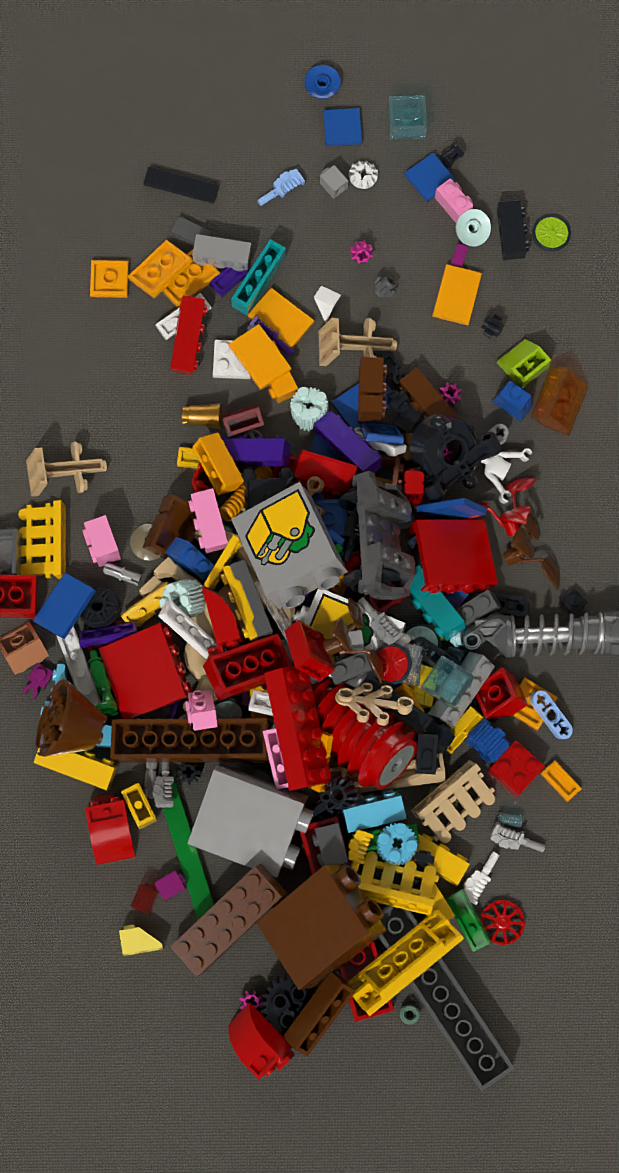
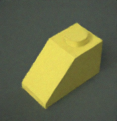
[119,925,163,956]

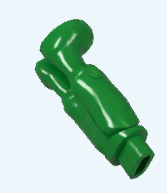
[88,650,118,718]

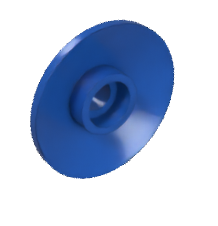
[304,65,341,99]

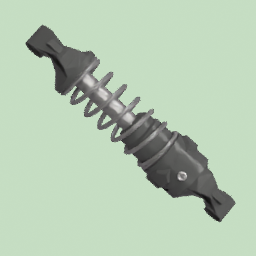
[462,610,619,658]

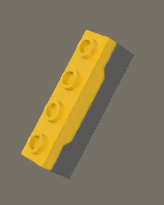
[221,560,272,643]

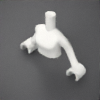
[481,449,532,504]

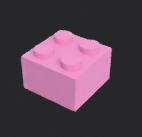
[82,515,121,567]

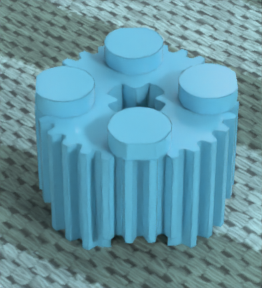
[376,823,418,866]

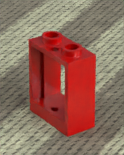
[284,620,335,681]

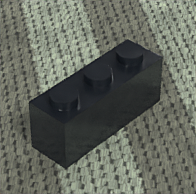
[497,200,529,260]

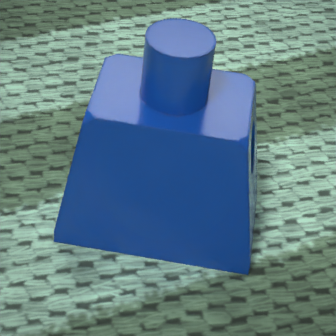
[492,381,532,422]

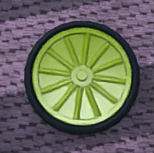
[532,215,571,251]

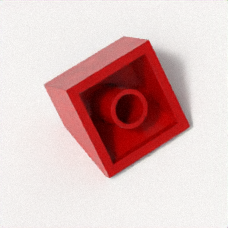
[475,667,528,719]

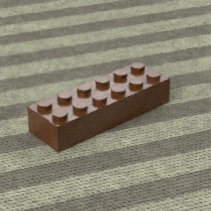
[170,864,288,977]

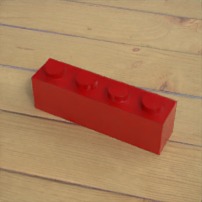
[169,295,207,375]

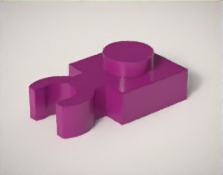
[23,663,53,699]

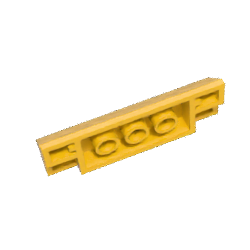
[348,909,464,1016]

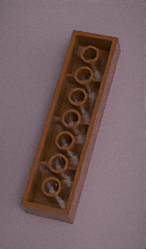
[110,718,271,763]

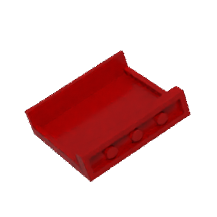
[409,520,498,594]
[99,623,192,719]

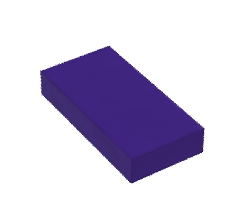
[209,267,249,297]

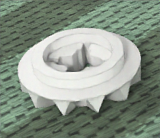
[349,160,378,189]

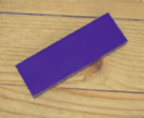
[79,622,138,648]

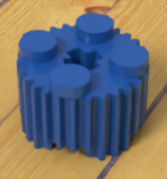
[465,718,511,763]

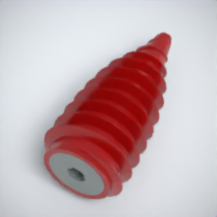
[310,676,417,789]

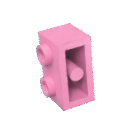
[435,178,473,223]
[185,690,217,730]

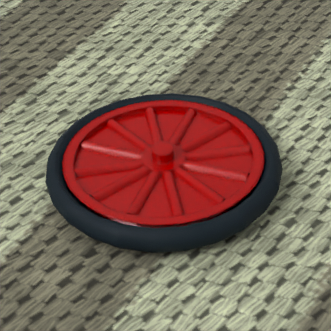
[371,643,412,685]

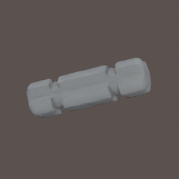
[143,762,157,799]

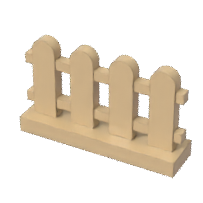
[410,760,495,843]

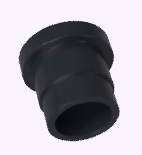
[446,646,467,665]

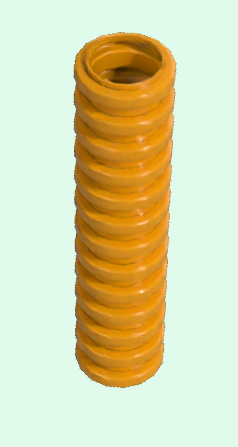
[219,467,273,522]

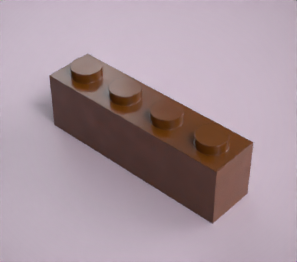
[398,368,461,421]
[283,971,356,1056]

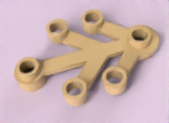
[335,682,413,726]

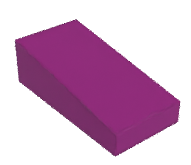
[451,243,468,268]

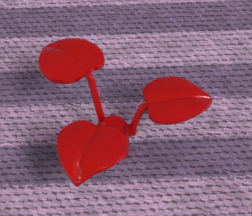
[457,477,536,537]

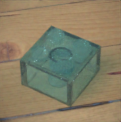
[388,95,427,140]
[420,656,475,709]

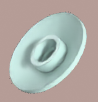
[456,209,491,246]

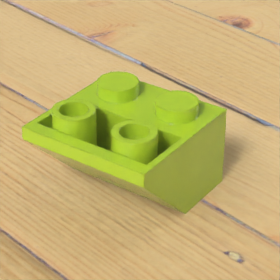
[497,339,552,389]

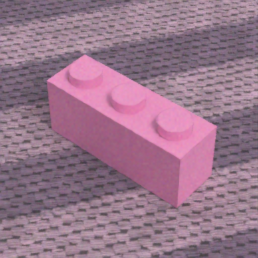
[188,488,228,553]
[263,728,288,790]

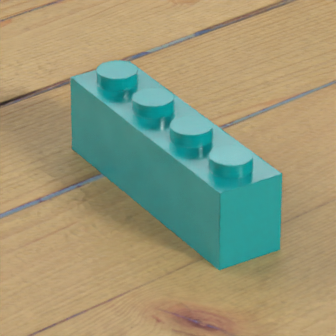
[231,239,286,316]
[409,565,466,641]

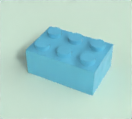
[340,789,406,833]

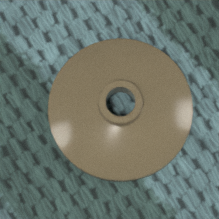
[130,524,161,561]

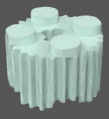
[290,387,329,431]
[160,579,206,618]

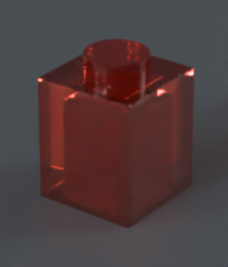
[130,883,159,916]

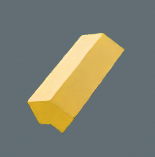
[446,706,484,754]

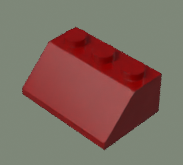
[292,450,357,498]

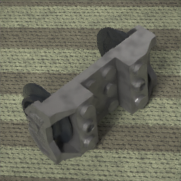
[338,471,415,600]

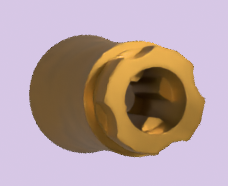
[182,403,222,429]

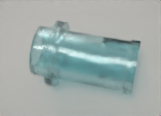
[497,811,523,828]

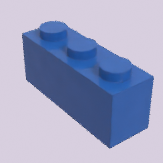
[165,537,222,590]

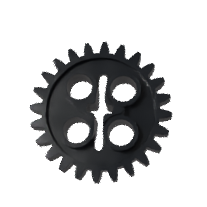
[259,974,318,1036]

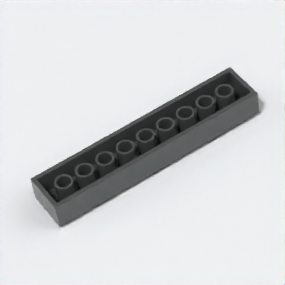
[378,906,515,1092]

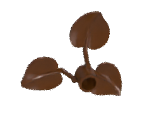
[503,514,560,590]
[323,597,383,684]

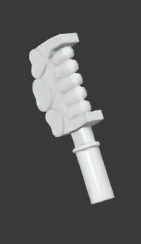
[463,852,499,905]

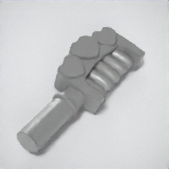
[358,597,403,645]
[153,762,174,808]
[490,822,545,852]

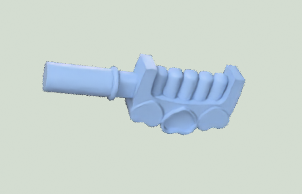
[257,169,305,206]

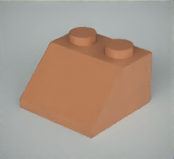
[0,622,49,675]

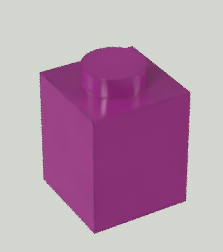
[155,871,187,902]

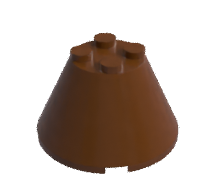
[35,679,107,757]

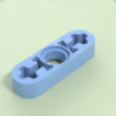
[530,691,573,739]

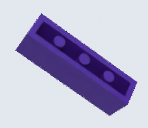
[314,411,382,474]
[221,436,291,467]

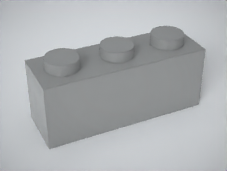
[192,234,251,271]

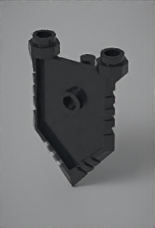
[241,468,294,512]

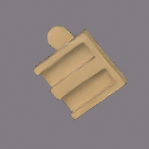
[318,318,397,366]
[26,442,107,496]

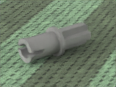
[103,562,142,586]

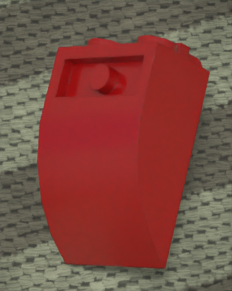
[202,587,244,656]
[85,793,135,865]
[228,1002,295,1080]

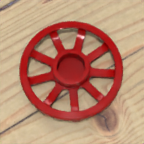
[480,900,525,945]

